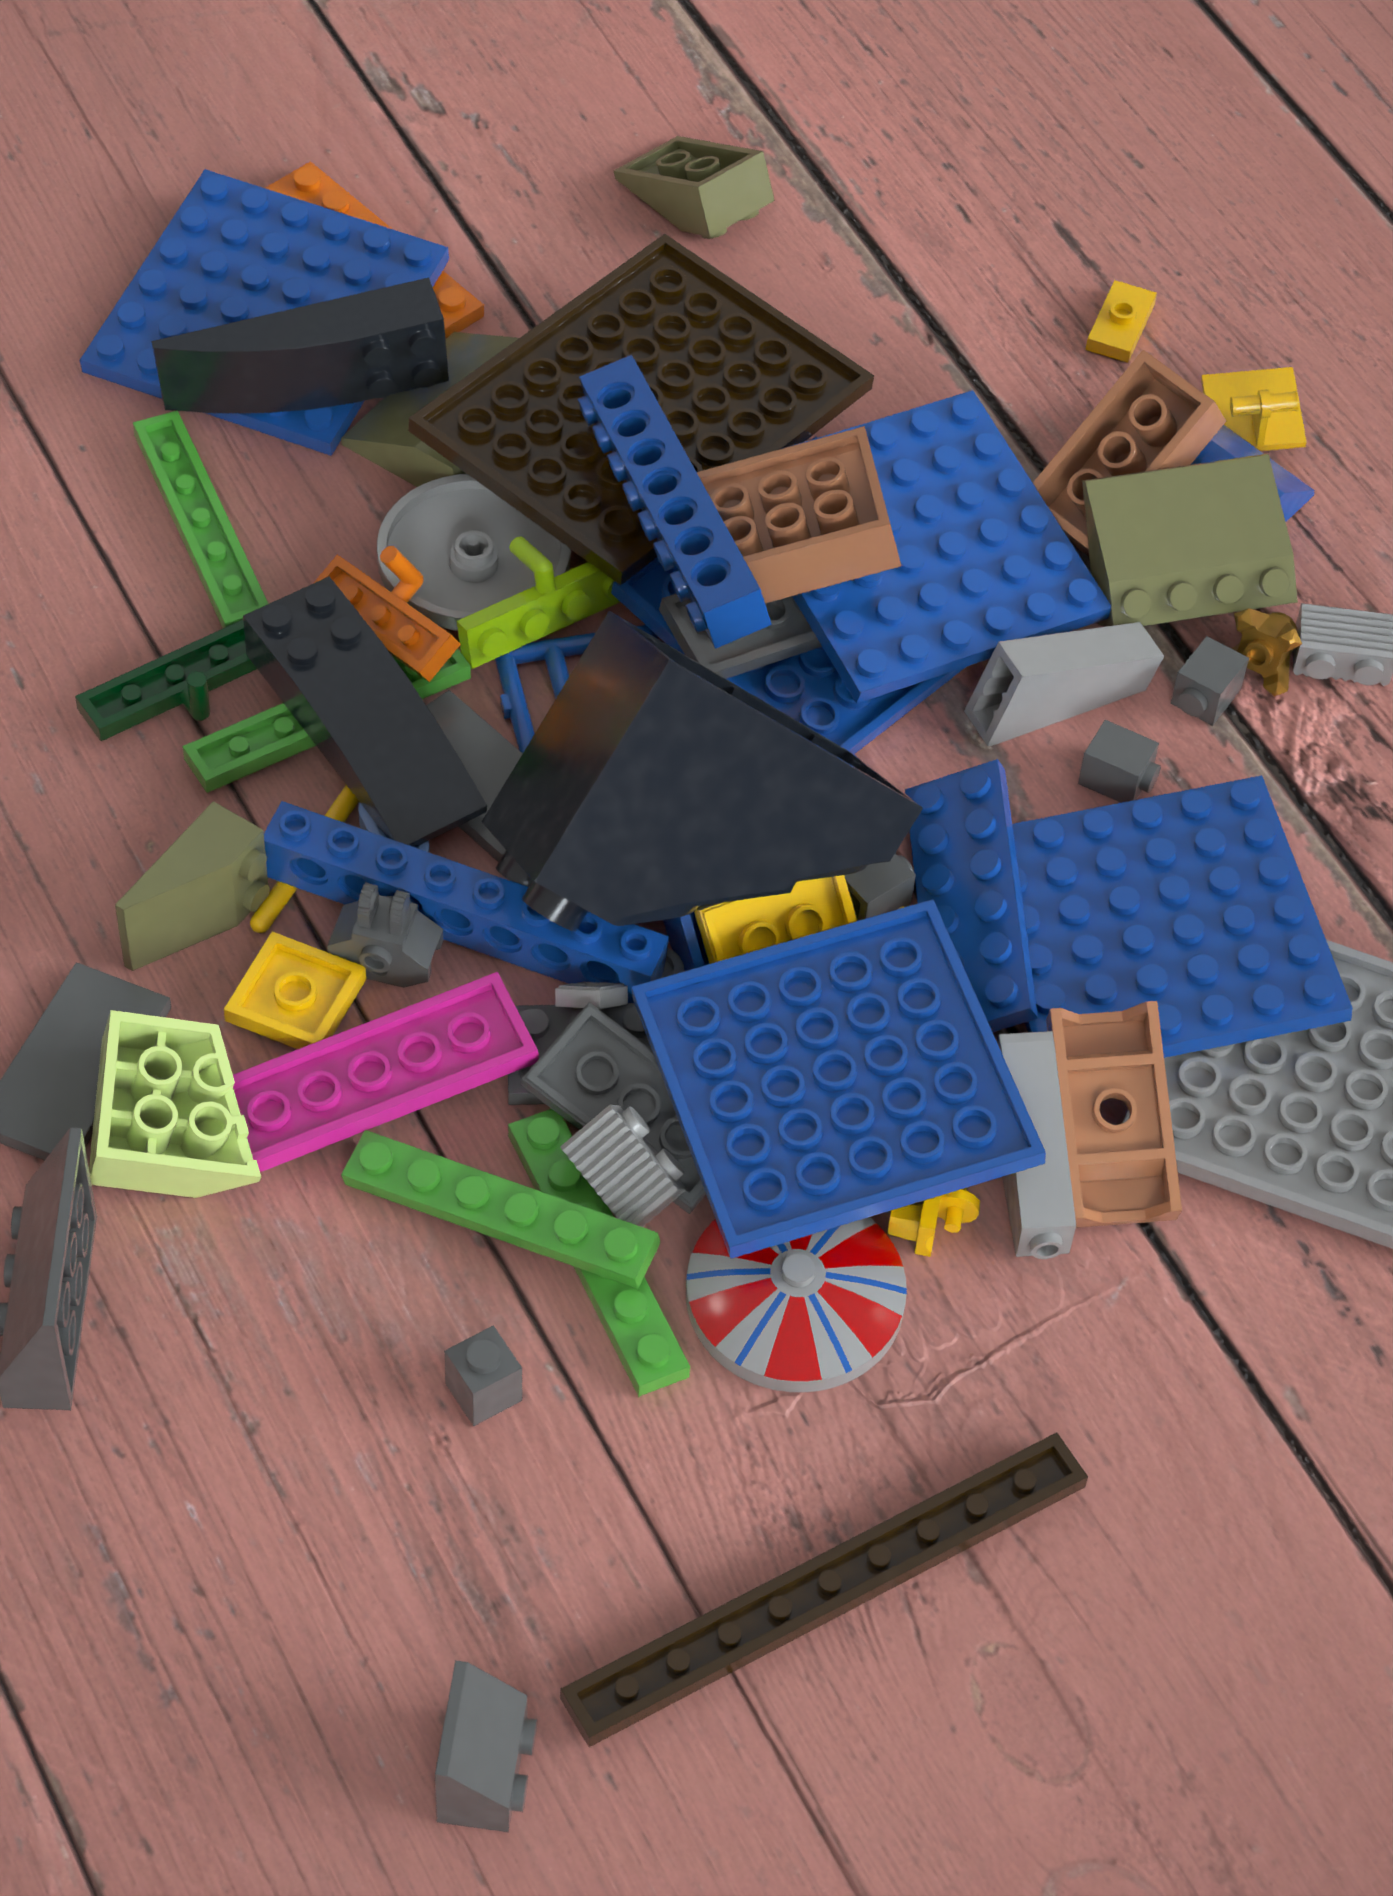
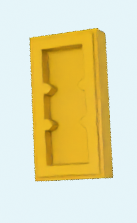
[1085,280,1157,363]

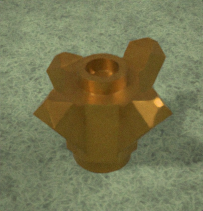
[1231,608,1303,696]

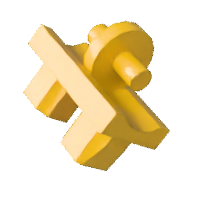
[888,1187,980,1257]

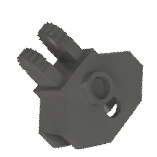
[327,883,443,988]

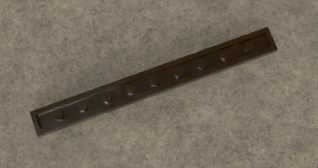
[560,1432,1088,1747]

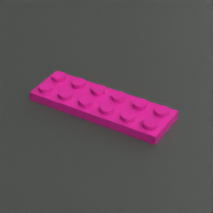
[233,972,539,1172]

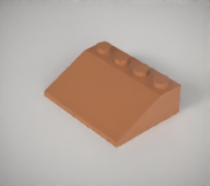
[697,426,901,603]

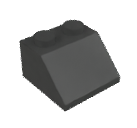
[435,1660,537,1832]

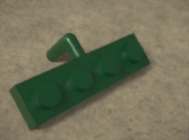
[75,619,257,741]

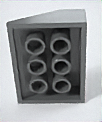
[0,1127,97,1410]

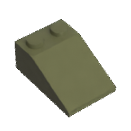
[614,136,775,239]
[115,801,270,971]

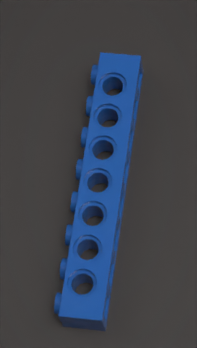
[577,355,772,649]
[264,801,669,1003]

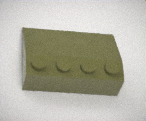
[341,332,519,487]
[1082,454,1298,627]

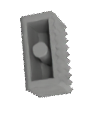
[1293,603,1393,686]
[561,1105,687,1227]

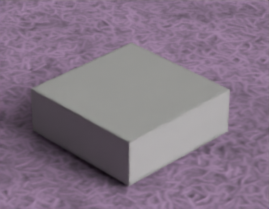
[555,982,628,1009]

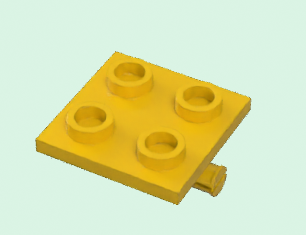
[1201,367,1307,451]

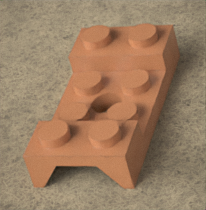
[1046,1001,1182,1228]

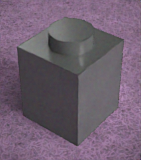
[1170,636,1249,726]
[1078,720,1161,803]
[844,854,916,921]
[444,1325,522,1426]

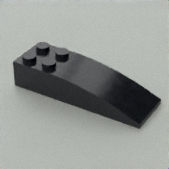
[151,277,449,413]
[243,576,487,847]

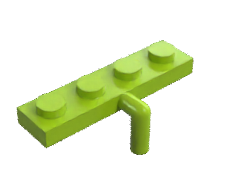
[457,536,620,669]

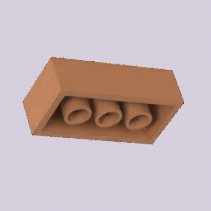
[1033,350,1226,557]

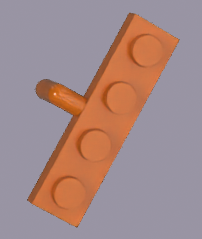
[314,546,461,682]

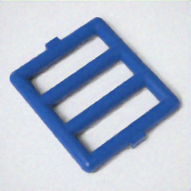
[495,625,658,753]

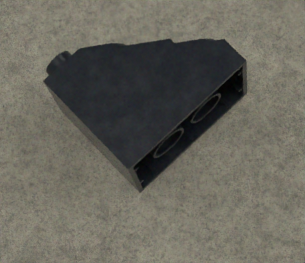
[482,611,923,932]

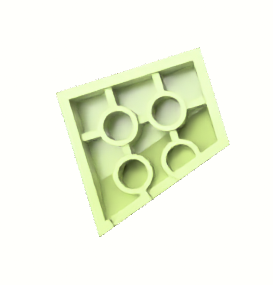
[89,1010,261,1198]

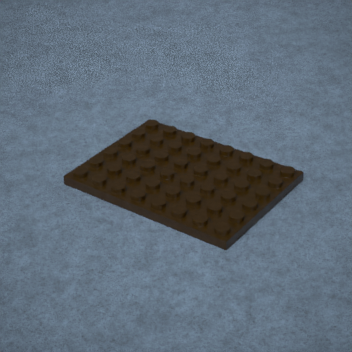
[408,234,874,585]

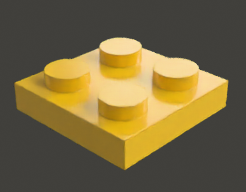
[224,931,367,1049]

